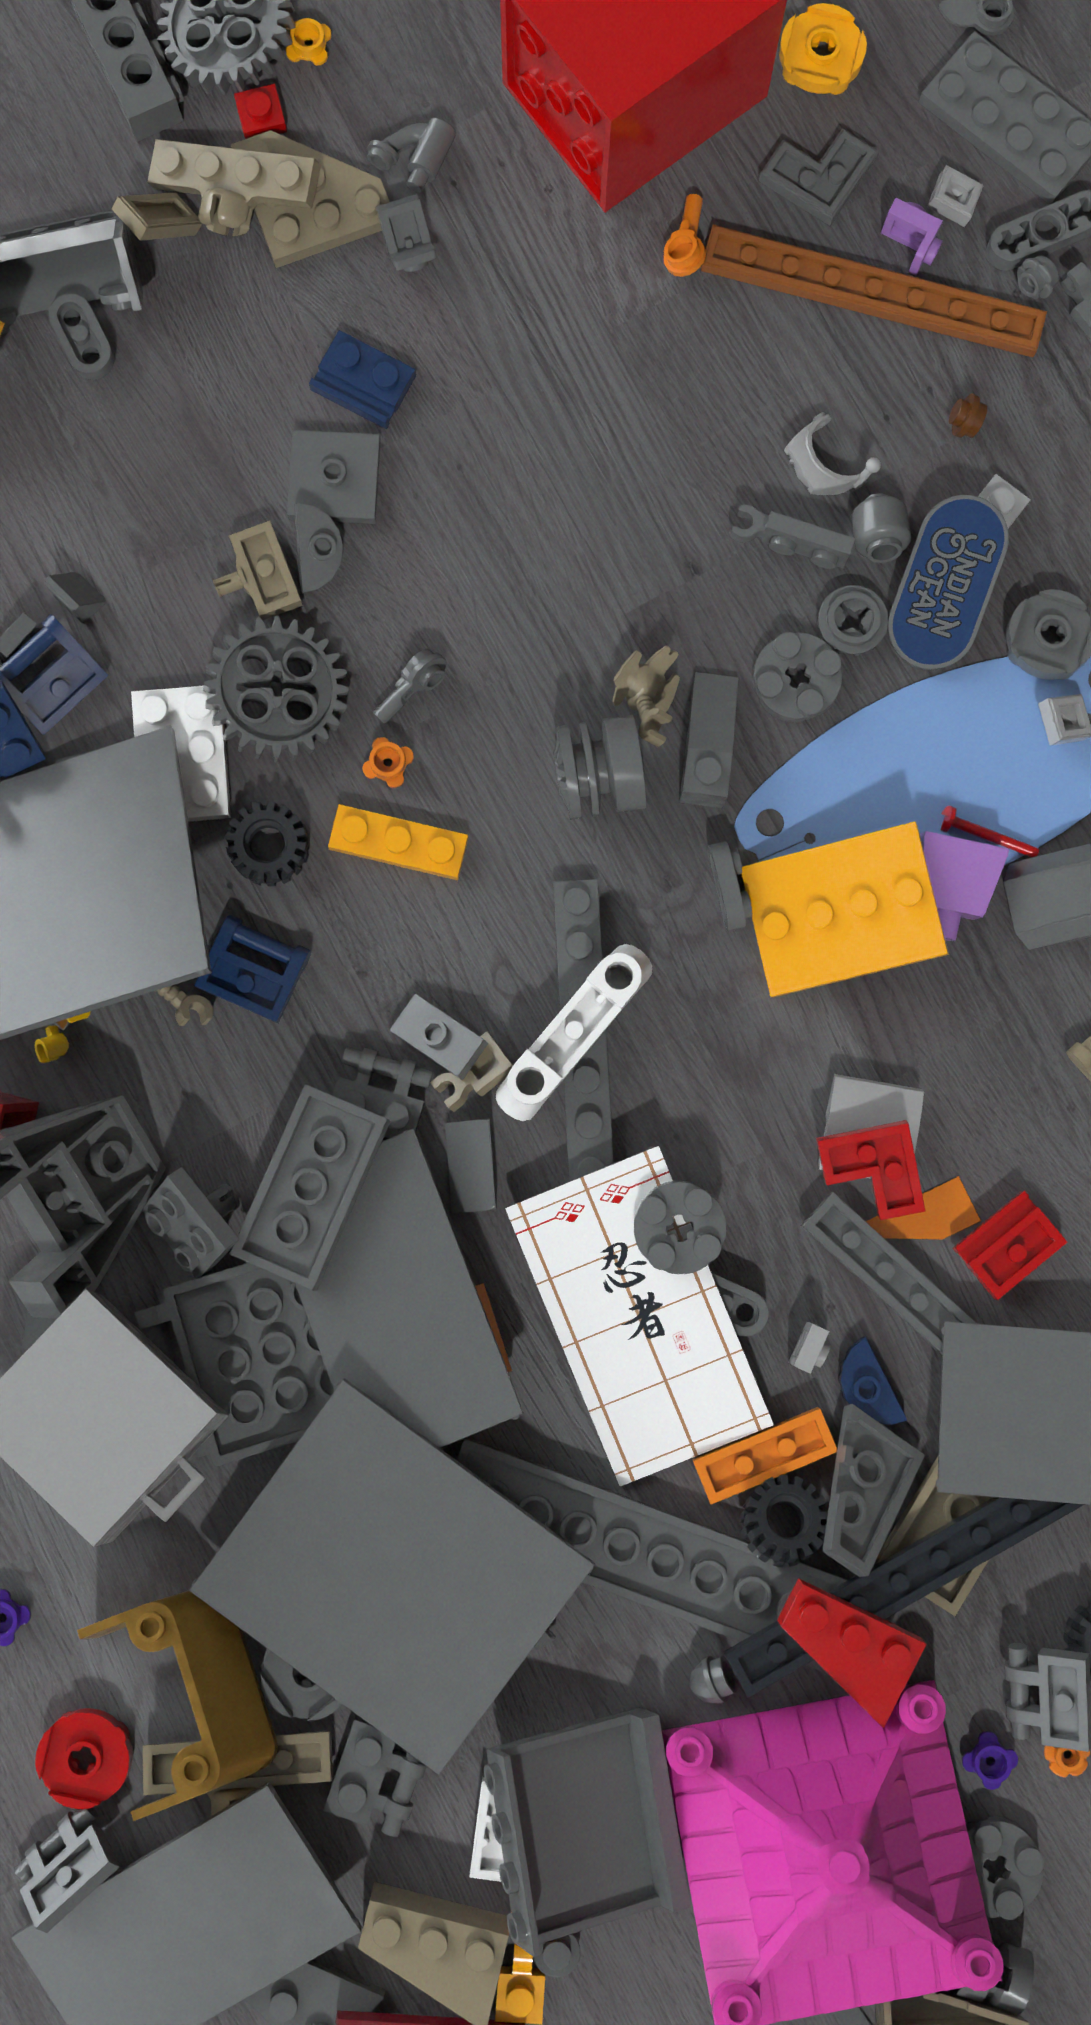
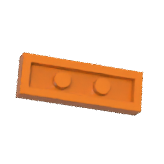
[692,1407,837,1505]

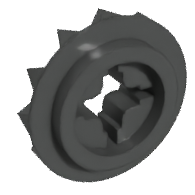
[817,585,889,656]

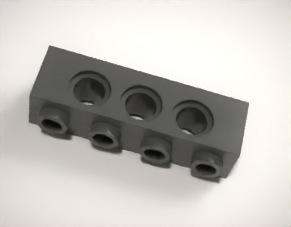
[69,0,184,142]

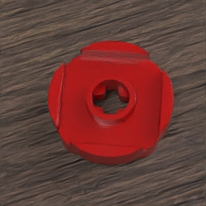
[35,1708,133,1809]

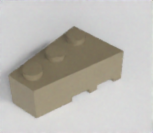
[358,1882,509,2025]

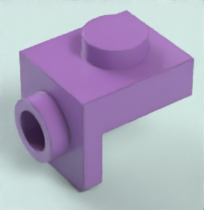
[881,198,943,276]

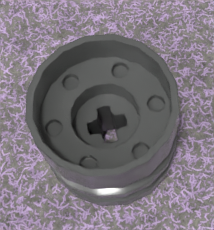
[553,715,646,820]

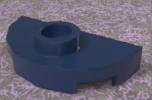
[839,1337,907,1425]

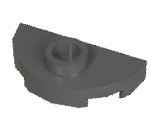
[294,503,343,594]

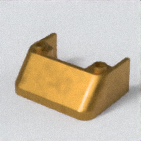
[77,1591,278,1821]

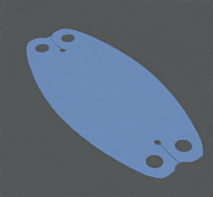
[734,657,1091,865]

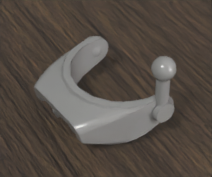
[784,412,881,495]

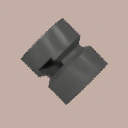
[951,1940,1034,2015]

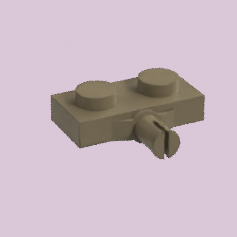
[212,521,303,621]

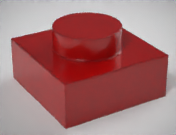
[234,84,287,139]

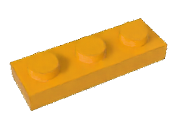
[328,804,469,880]

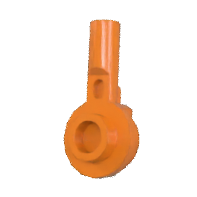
[664,194,706,277]

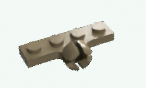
[147,139,321,237]
[143,1731,333,1816]

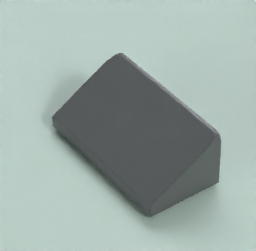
[445,1119,497,1213]

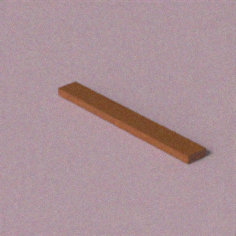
[701,224,1047,358]

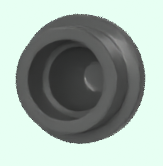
[690,1656,737,1704]

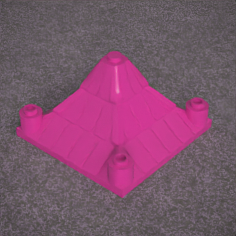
[662,1680,1003,2025]

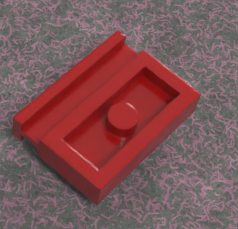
[952,1191,1068,1300]

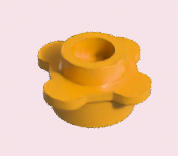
[286,18,332,66]

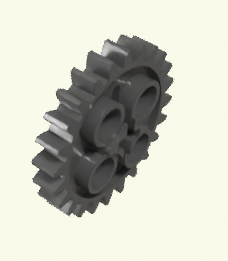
[157,0,296,95]
[203,616,349,762]

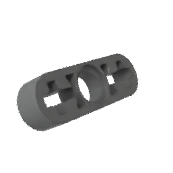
[986,190,1091,271]

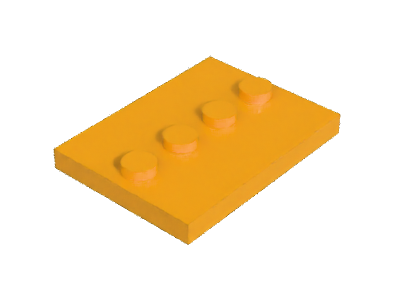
[742,821,949,998]

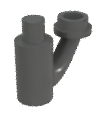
[367,118,456,193]

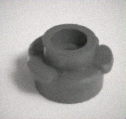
[1017,256,1059,299]

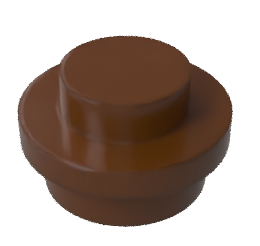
[949,393,987,438]

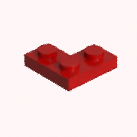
[816,1120,926,1221]

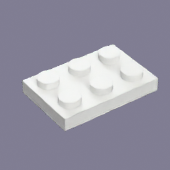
[131,686,231,822]

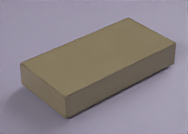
[111,193,203,241]

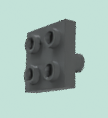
[142,1167,240,1279]

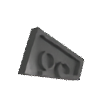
[822,1404,925,1577]

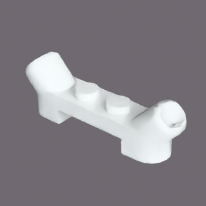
[496,944,652,1121]

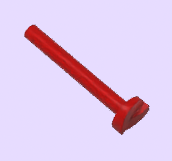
[940,806,1039,858]

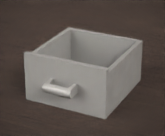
[0,1289,229,1547]

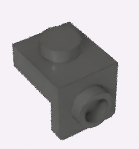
[375,194,437,272]

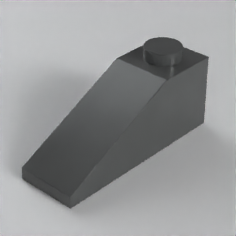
[679,672,739,808]

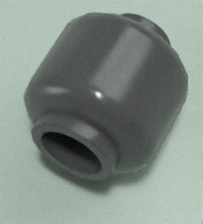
[851,493,911,563]

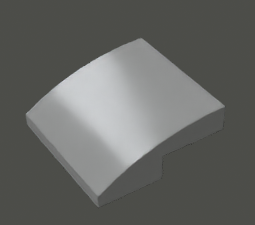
[818,1074,924,1179]

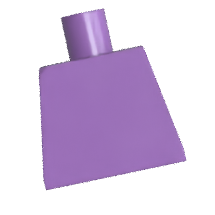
[920,831,1009,941]

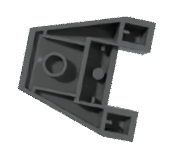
[0,1095,166,1319]

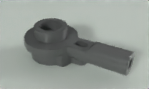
[373,649,447,724]

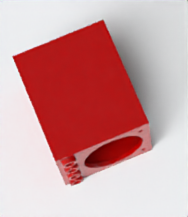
[500,0,787,213]

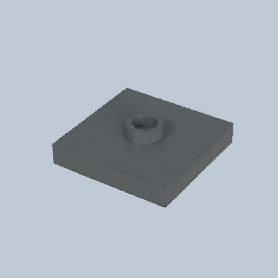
[287,430,381,524]

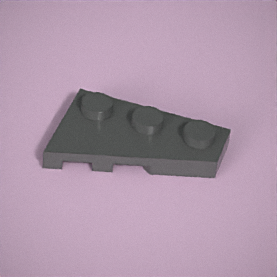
[244,1961,385,2025]

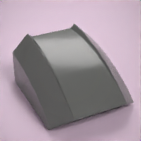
[1003,844,1091,950]

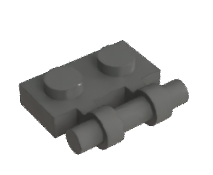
[332,1047,433,1139]
[1004,1642,1091,1752]
[323,1716,427,1837]
[14,1807,120,1933]

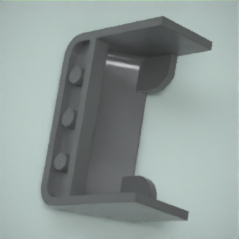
[0,210,143,335]

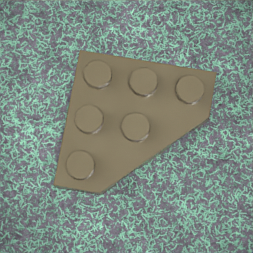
[230,130,390,268]

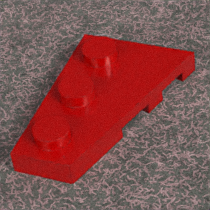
[777,1578,927,1729]

